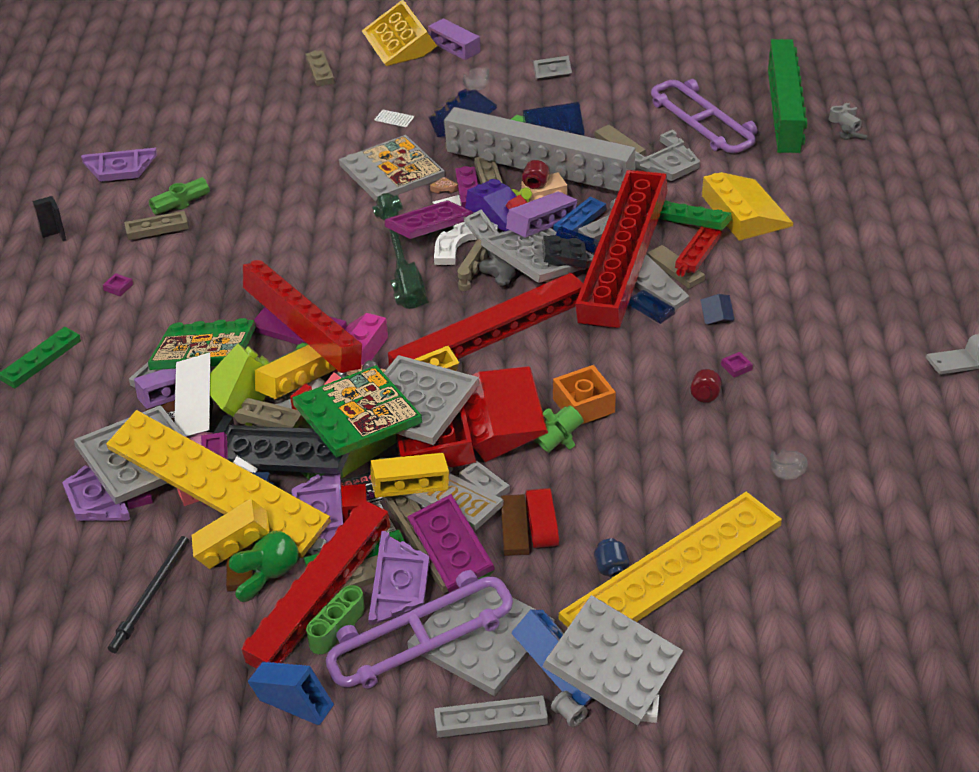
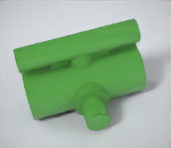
[533,405,584,453]

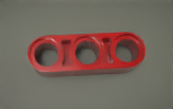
[525,488,559,548]

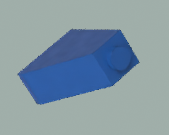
[248,662,334,725]

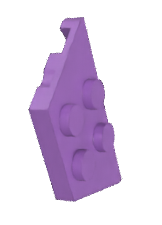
[81,148,157,181]
[62,465,130,520]
[292,474,344,543]
[368,531,430,625]

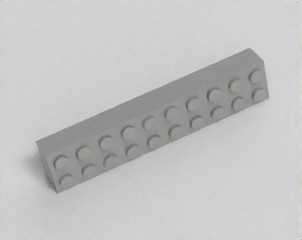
[444,107,635,191]

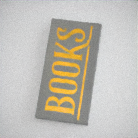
[403,473,504,531]

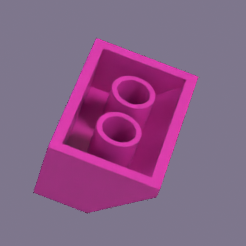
[333,313,388,373]

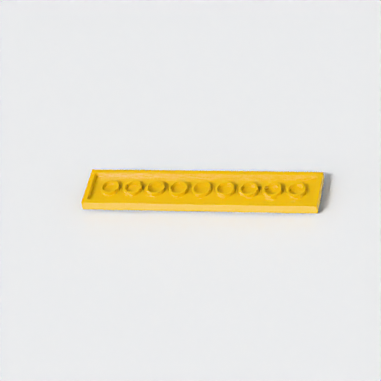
[106,410,331,558]
[559,492,782,627]

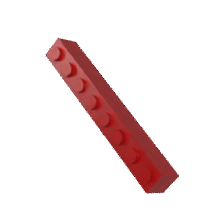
[241,500,391,669]

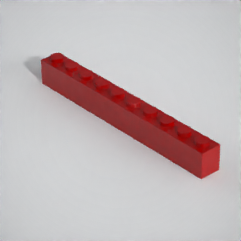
[243,260,362,373]
[388,273,583,366]

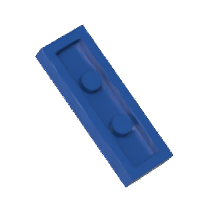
[553,197,606,239]

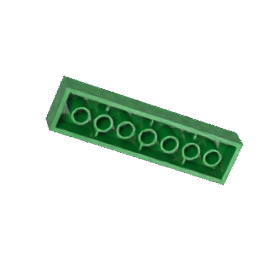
[768,39,807,153]

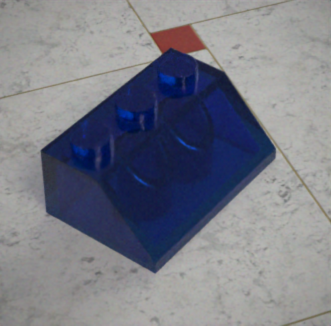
[429,89,497,137]
[523,102,584,136]

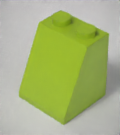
[210,343,270,426]

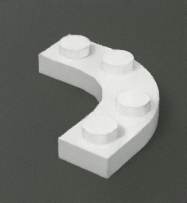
[434,222,498,265]

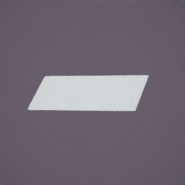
[175,353,210,437]

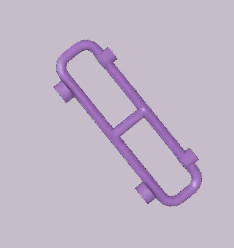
[651,79,758,153]
[326,570,513,688]

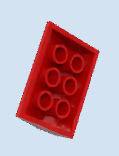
[464,366,548,462]
[397,406,476,468]

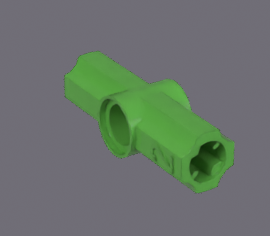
[148,177,210,215]

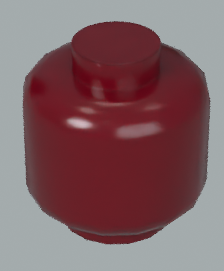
[522,160,550,189]
[690,369,722,403]

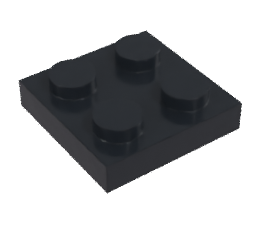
[542,235,587,268]

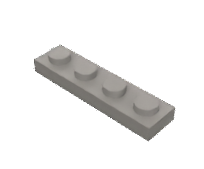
[434,696,547,738]

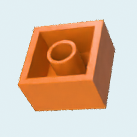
[553,365,616,425]

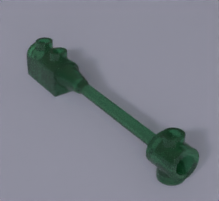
[372,193,429,309]

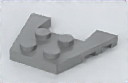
[635,130,700,181]

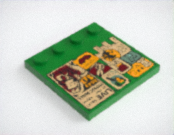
[148,318,256,370]
[292,365,422,457]

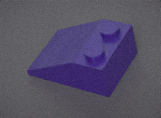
[465,179,516,231]

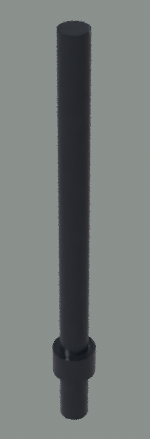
[107,536,189,653]

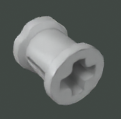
[551,691,588,728]

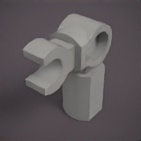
[829,103,862,132]

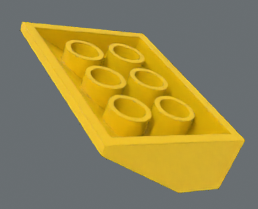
[362,0,437,66]
[702,172,794,241]

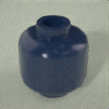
[593,538,630,578]

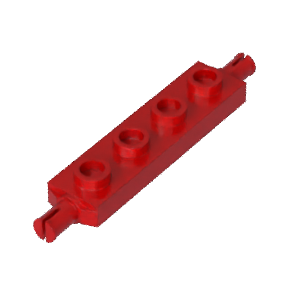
[675,226,722,277]

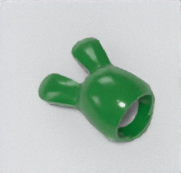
[229,530,299,602]

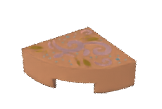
[430,177,458,194]

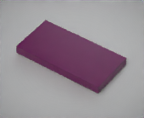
[385,200,474,239]
[254,307,347,345]
[407,494,495,593]

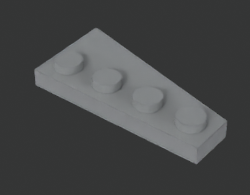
[635,254,689,311]

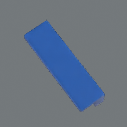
[512,610,592,706]

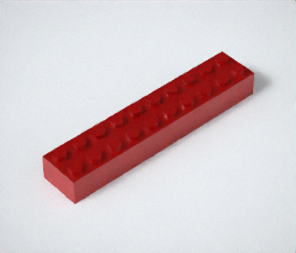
[575,170,668,328]

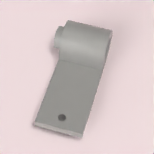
[925,334,979,375]

